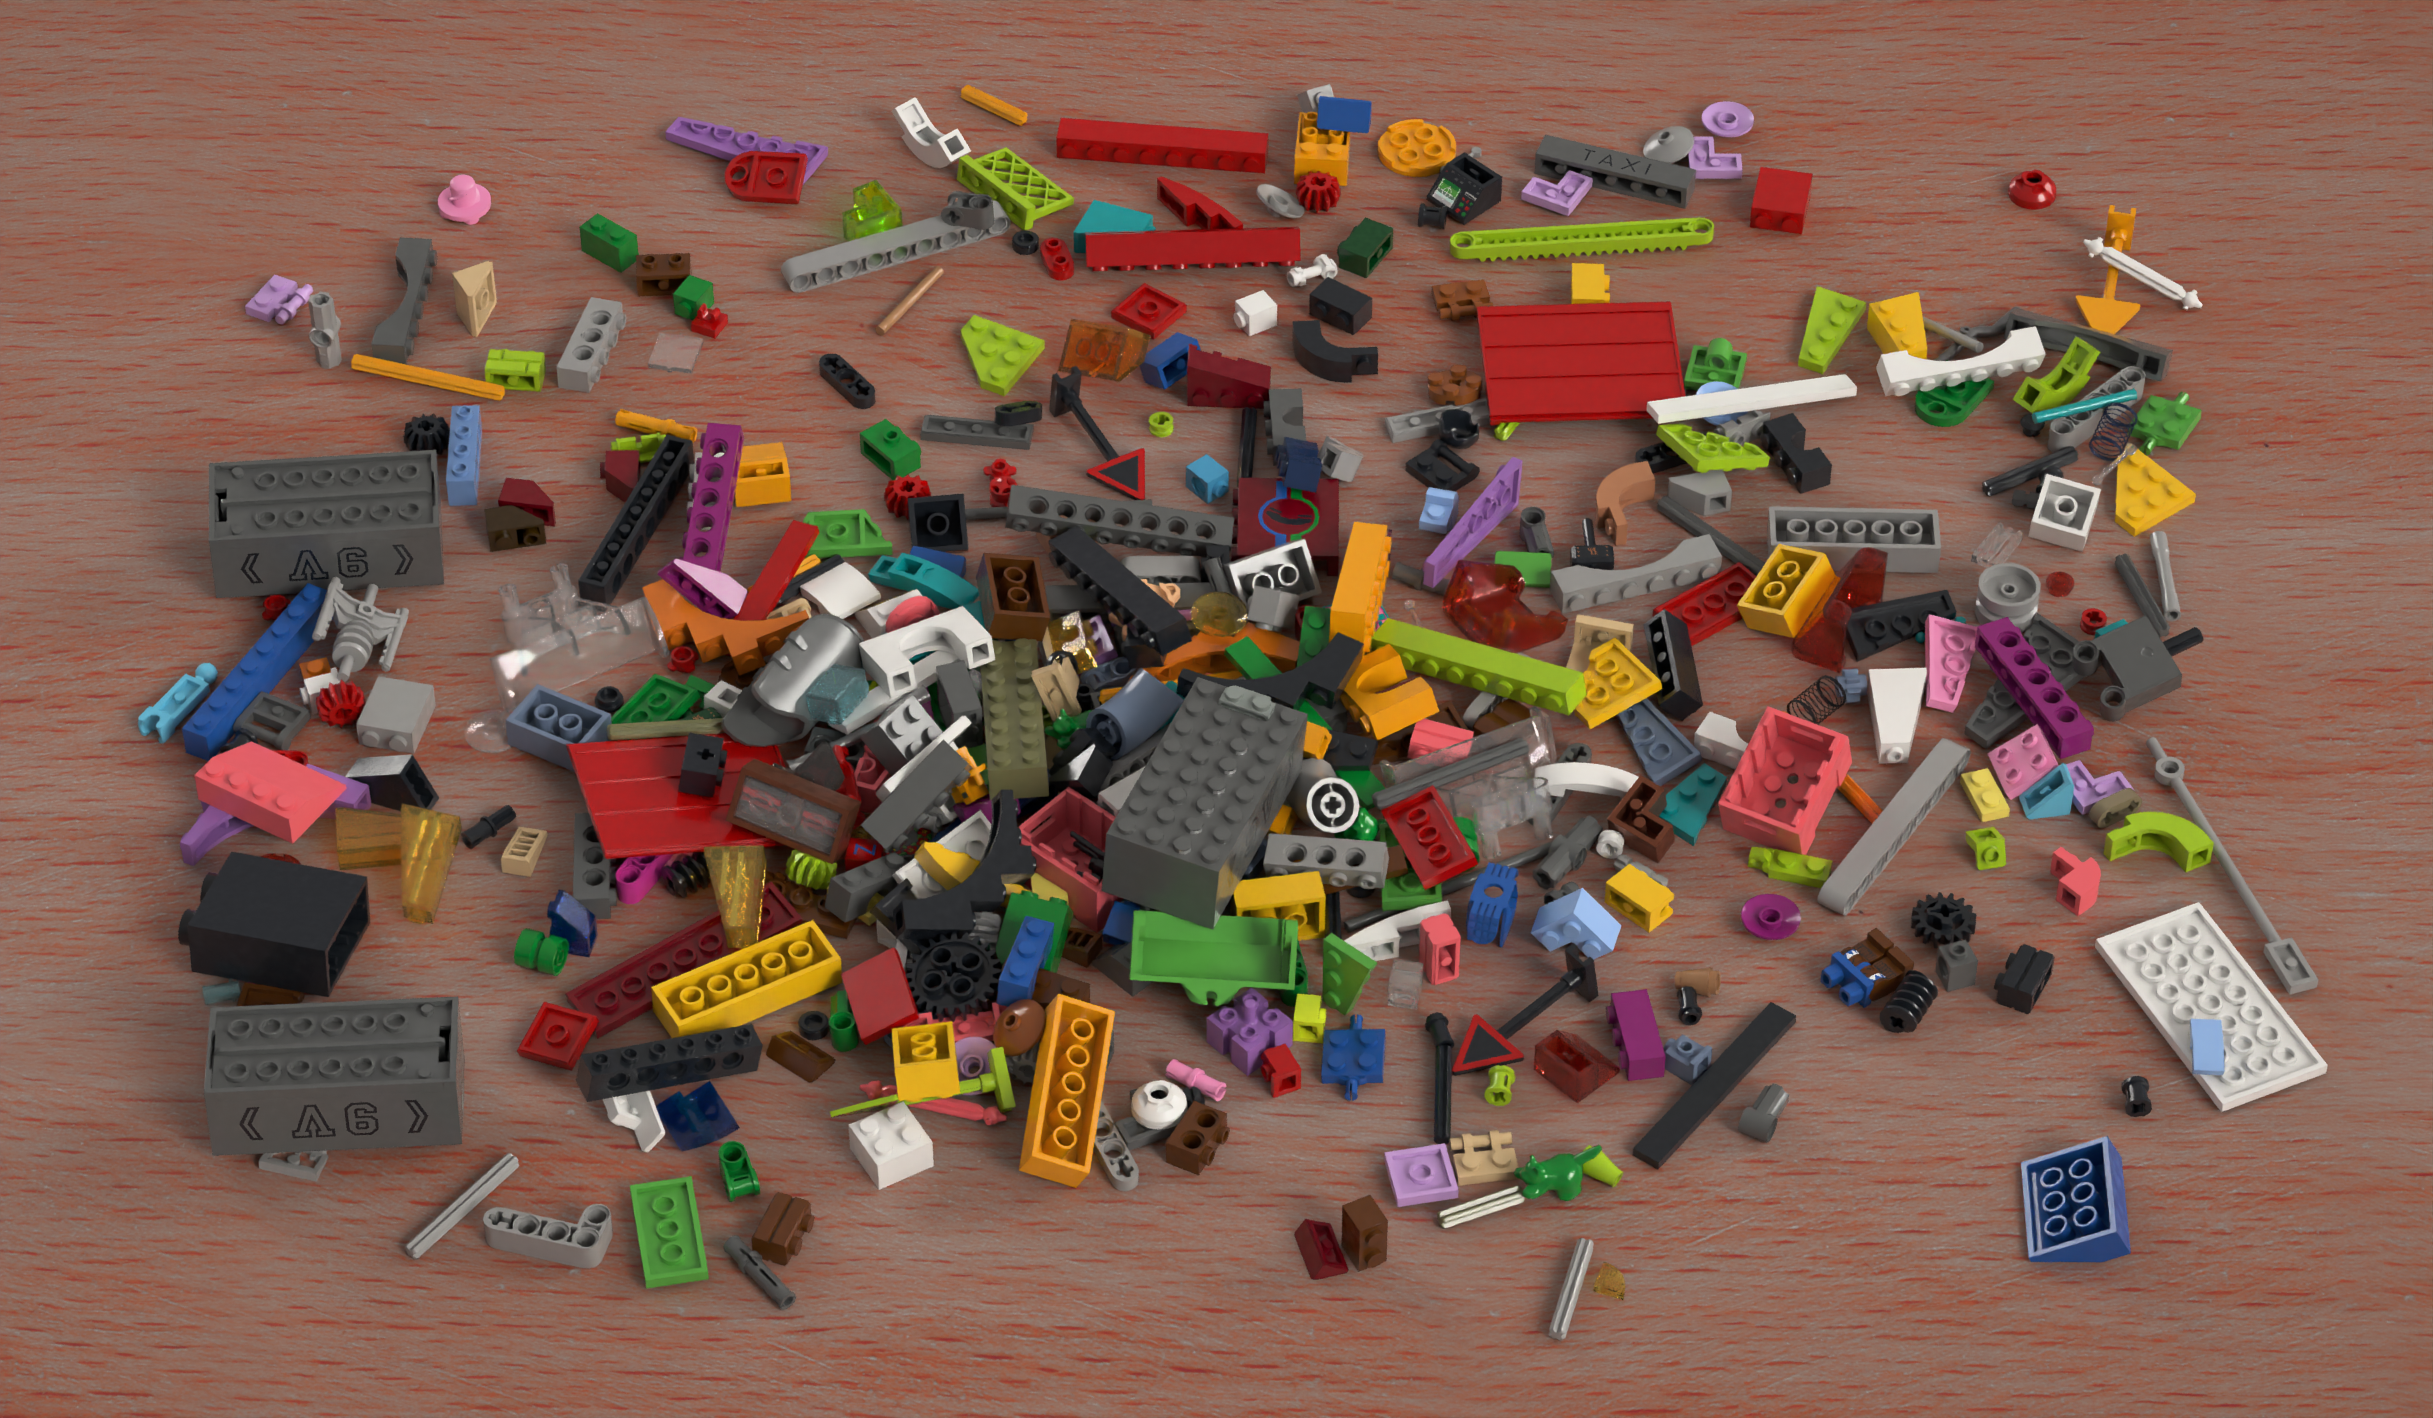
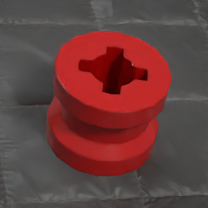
[989,476,1017,507]

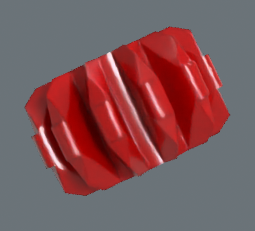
[1296,171,1341,213]
[884,474,931,520]
[316,679,366,728]

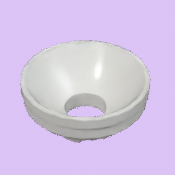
[1131,1080,1187,1130]

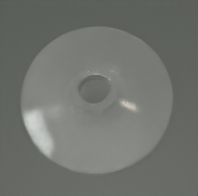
[465,709,513,753]

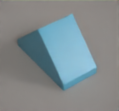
[2019,763,2074,819]

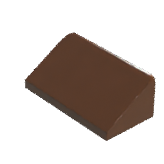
[766,1031,836,1083]

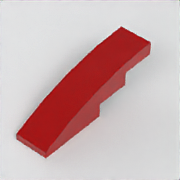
[1157,176,1243,229]

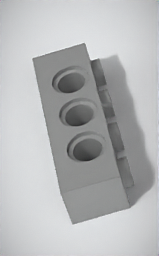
[556,297,626,393]
[1263,833,1389,889]

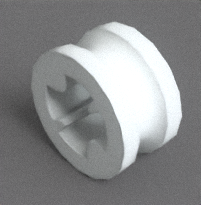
[1596,830,1625,859]

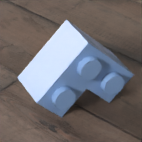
[1531,888,1622,960]

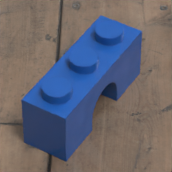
[997,916,1054,1007]

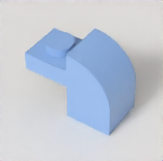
[1419,487,1459,534]

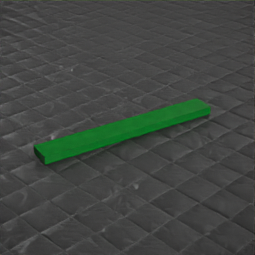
[1224,636,1386,811]

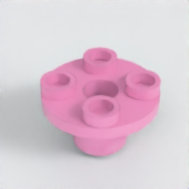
[438,175,491,225]

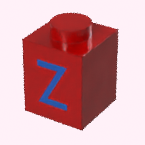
[845,838,890,872]

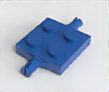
[1321,1014,1386,1101]

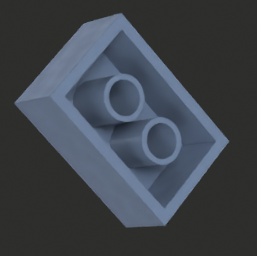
[505,684,612,772]

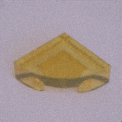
[1593,1262,1625,1300]

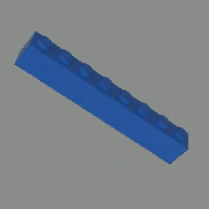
[182,583,333,761]

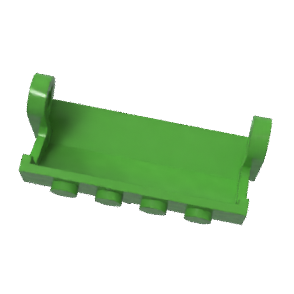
[1129,910,1298,1006]

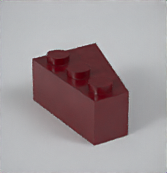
[1187,344,1271,409]

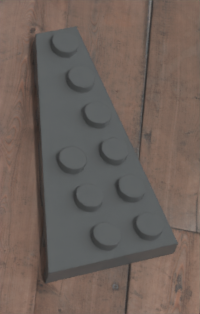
[1964,613,2101,749]

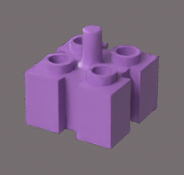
[1207,987,1293,1076]

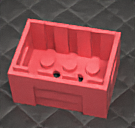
[1718,706,1852,855]
[1017,787,1123,933]

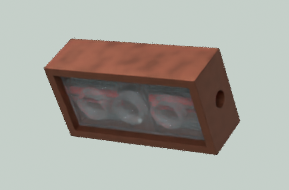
[726,759,861,864]

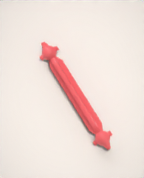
[859,1080,1007,1125]

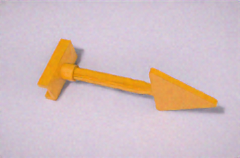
[2075,205,2140,334]

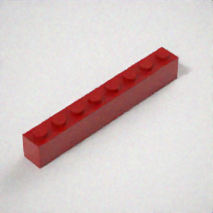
[1056,118,1269,174]
[1085,227,1301,271]

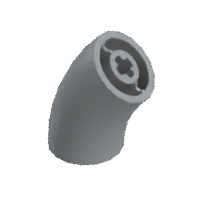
[1286,758,1359,833]

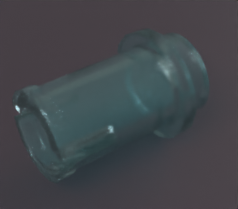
[202,978,242,1005]

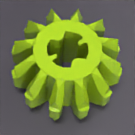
[785,849,838,890]

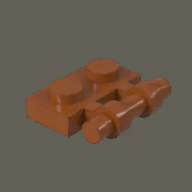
[1431,279,1493,321]

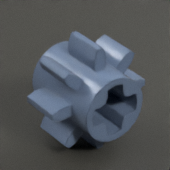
[1835,668,1867,703]

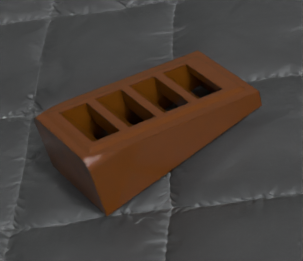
[1061,927,1103,968]

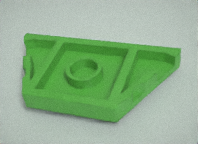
[803,509,893,558]

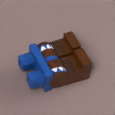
[1820,928,1914,1008]

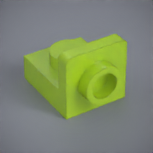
[1966,827,2006,870]

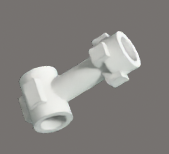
[1287,254,1338,287]

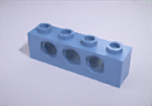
[446,405,482,506]

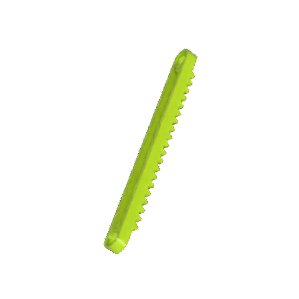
[1450,217,1714,262]

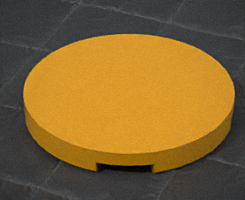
[1377,119,1456,177]

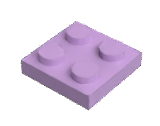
[1384,1143,1459,1207]

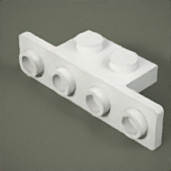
[603,1091,665,1153]

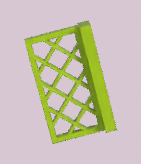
[957,147,1074,231]

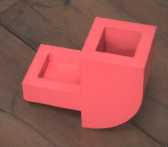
[2050,847,2101,916]

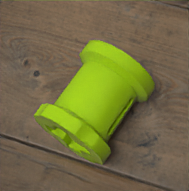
[1484,1065,1516,1106]

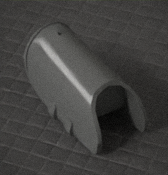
[721,614,866,747]

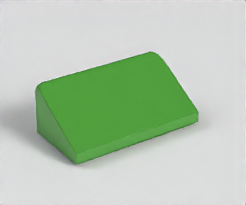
[1494,551,1552,588]

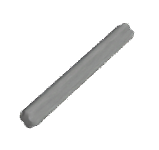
[405,1153,519,1259]

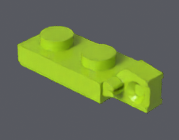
[1748,847,1833,888]

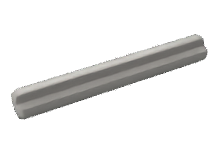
[1549,1238,1594,1340]

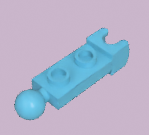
[138,663,218,744]

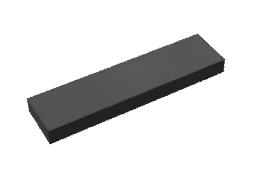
[920,415,1034,450]

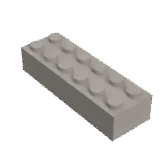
[1767,506,1941,573]

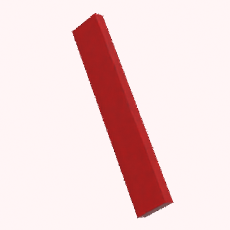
[725,520,820,657]

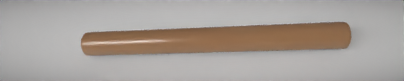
[875,266,944,336]

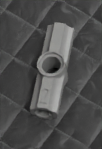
[308,291,342,369]

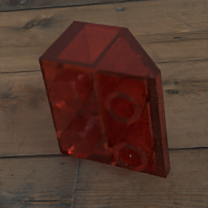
[1534,1030,1620,1103]

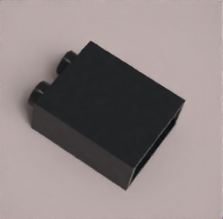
[178,852,370,997]

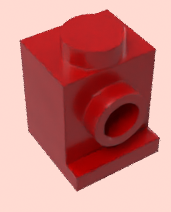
[1260,1043,1301,1098]

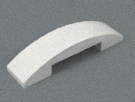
[1534,762,1639,801]

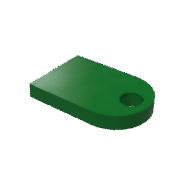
[1915,360,1994,427]

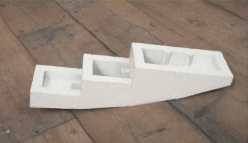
[1344,900,1451,961]

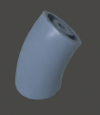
[1086,667,1184,760]

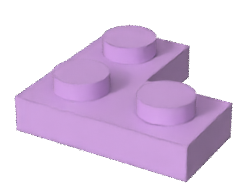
[1687,137,1742,179]
[1521,170,1593,216]
[2066,760,2134,815]

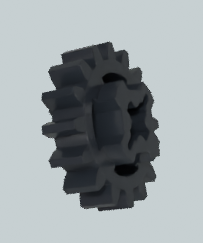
[1911,892,1977,949]

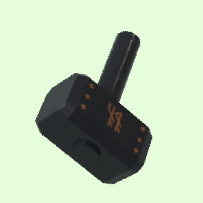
[1570,518,1614,570]

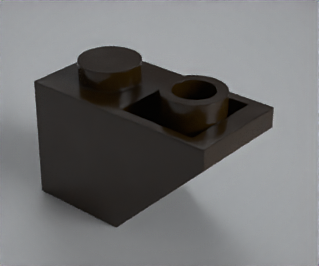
[484,505,546,552]

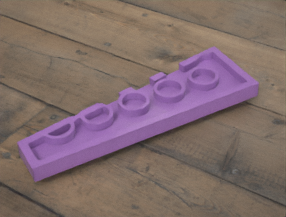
[665,117,828,185]
[1422,457,1523,588]

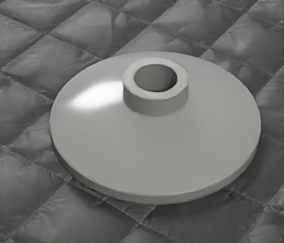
[1643,126,1694,164]
[1256,184,1304,218]

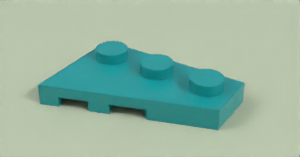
[1658,763,1727,846]

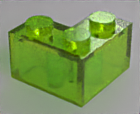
[842,180,903,242]

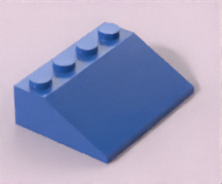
[2021,1136,2131,1262]

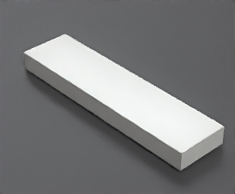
[876,716,972,802]

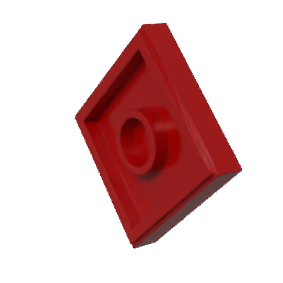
[1111,283,1187,340]
[517,1002,599,1071]

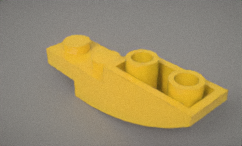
[914,841,1031,908]

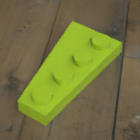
[1798,286,1866,374]

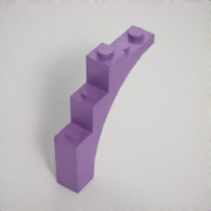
[180,764,372,866]

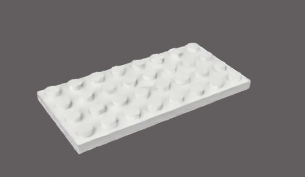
[2095,902,2328,1112]

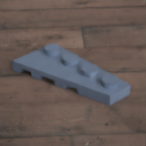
[1616,698,1702,786]

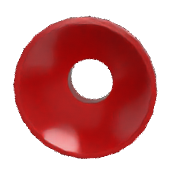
[2008,169,2056,210]

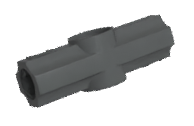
[1533,816,1603,890]

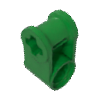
[718,1141,760,1202]

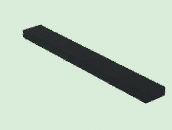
[1633,1002,1796,1169]

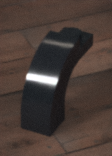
[1292,320,1378,383]

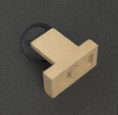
[1031,651,1082,723]

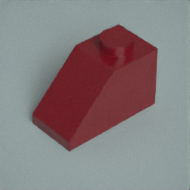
[600,450,641,502]
[498,478,556,527]

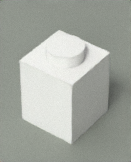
[1234,290,1277,336]

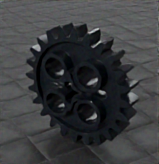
[906,932,1002,1022]

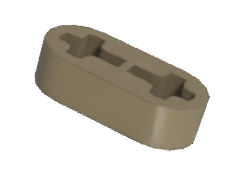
[2089,788,2142,828]

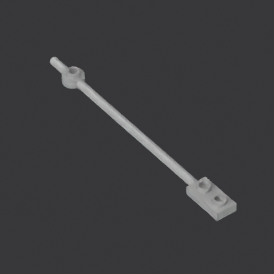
[2146,737,2318,995]

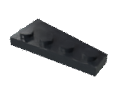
[1839,590,1957,662]

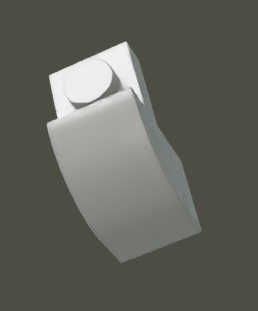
[1317,436,1364,482]

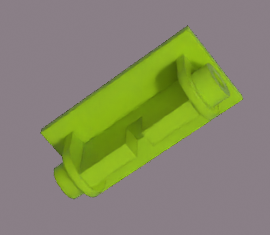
[610,432,666,463]

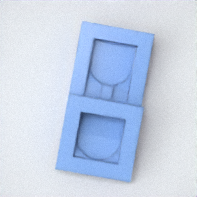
[2190,1019,2225,1075]

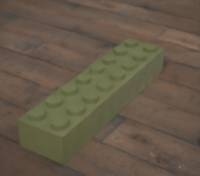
[981,638,1049,800]

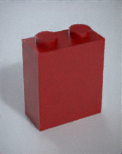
[1750,167,1813,234]

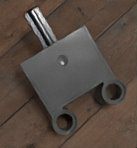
[2072,615,2204,722]

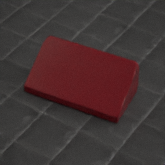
[1294,1219,1349,1280]

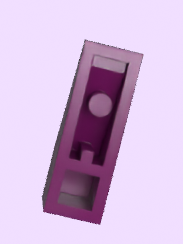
[657,558,748,619]

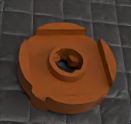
[1428,364,1482,406]

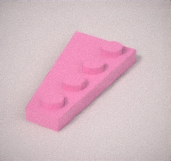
[1925,614,1977,713]

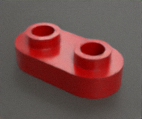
[1040,238,1074,281]

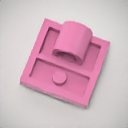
[1987,724,2059,800]

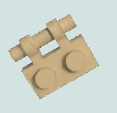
[1449,1130,1519,1186]

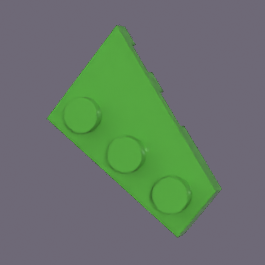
[1322,933,1377,1015]

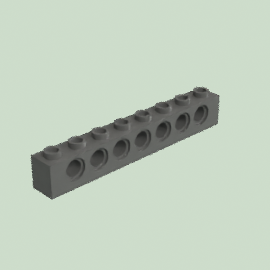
[1005,485,1234,557]

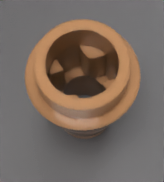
[1675,967,1721,997]

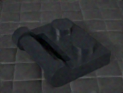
[1405,439,1480,491]

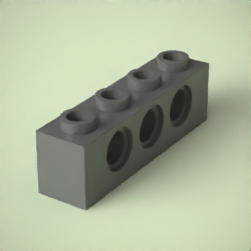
[573,813,617,920]

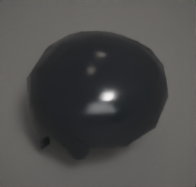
[1438,409,1479,449]

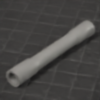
[2150,531,2181,621]

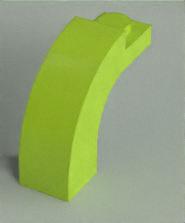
[2012,337,2100,413]
[2103,812,2214,873]

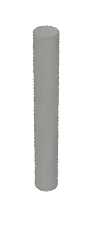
[1923,317,1984,353]

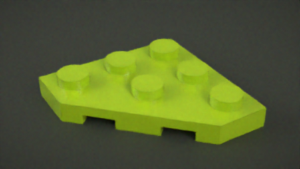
[960,315,1045,397]
[1656,424,1770,473]

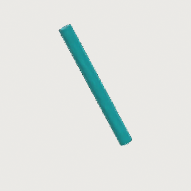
[2032,389,2137,424]

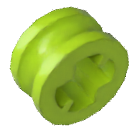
[1149,412,1174,437]

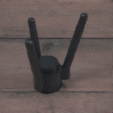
[1070,831,1105,884]

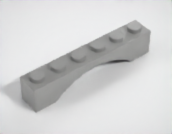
[1550,534,1722,614]

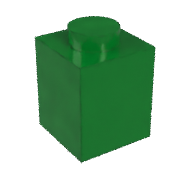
[673,275,714,320]

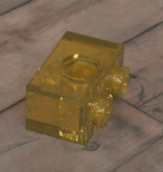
[1048,611,1099,674]

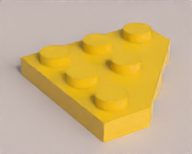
[2115,449,2196,537]
[1574,638,1662,729]

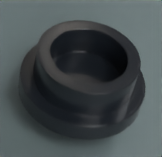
[595,686,624,713]

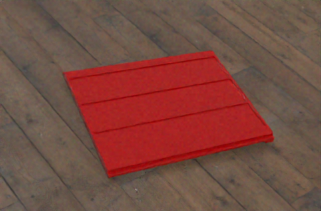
[1476,301,1685,426]
[566,733,797,859]

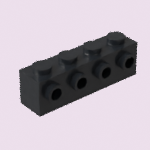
[1643,609,1703,721]

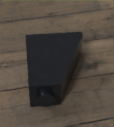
[345,754,439,818]

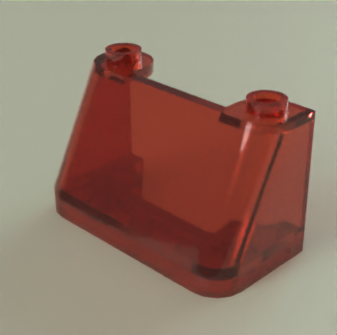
[1791,547,1888,673]
[1442,560,1568,654]

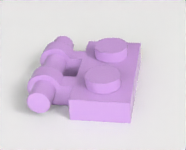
[245,274,313,325]

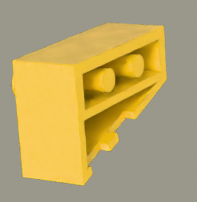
[1867,292,1927,359]

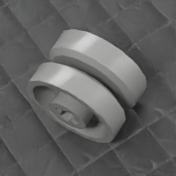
[1975,563,2041,633]

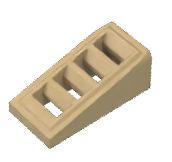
[501,827,548,877]

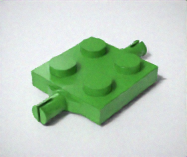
[2128,392,2201,456]

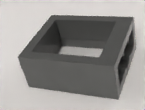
[936,660,983,749]

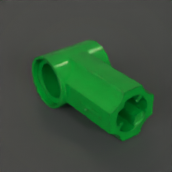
[828,990,859,1052]

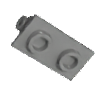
[1714,410,1771,445]

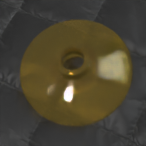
[1191,592,1248,637]

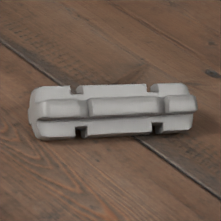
[1614,854,1668,886]

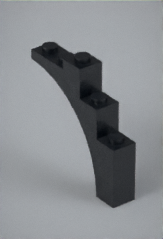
[1176,632,1364,711]
[893,790,1036,940]

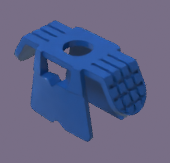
[1466,862,1519,948]

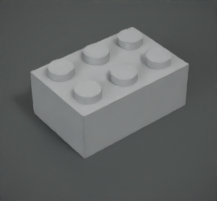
[1222,539,1322,620]

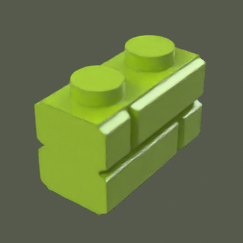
[485,349,546,392]

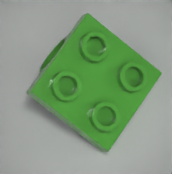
[1684,338,1747,391]

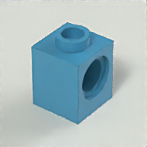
[1186,454,1229,504]

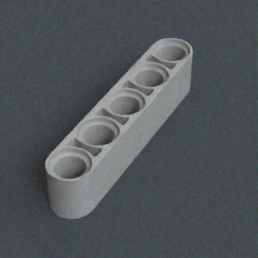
[2047,366,2146,453]

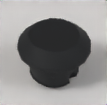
[2020,413,2045,437]
[1183,1087,1205,1110]

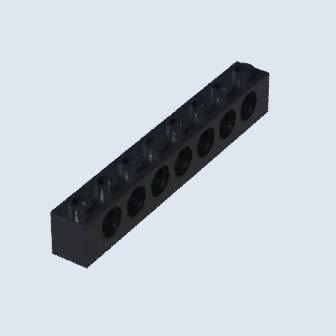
[578,435,694,611]

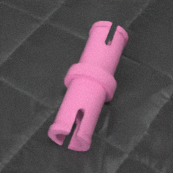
[1165,1059,1227,1101]

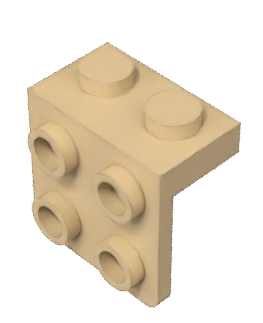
[1566,614,1634,674]

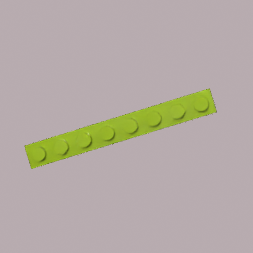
[1371,618,1587,716]

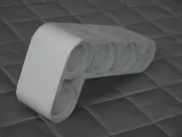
[483,1204,613,1269]

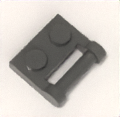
[233,691,311,750]

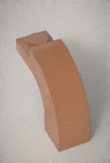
[1595,461,1655,546]

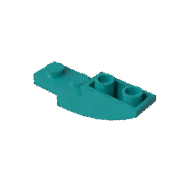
[868,553,979,609]

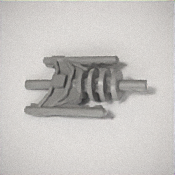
[312,577,409,682]

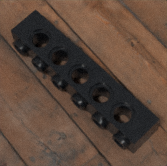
[576,1024,763,1102]

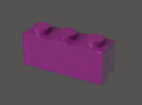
[1606,989,1666,1081]

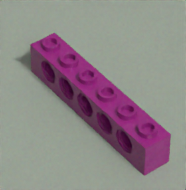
[679,423,744,572]
[1975,617,2094,759]

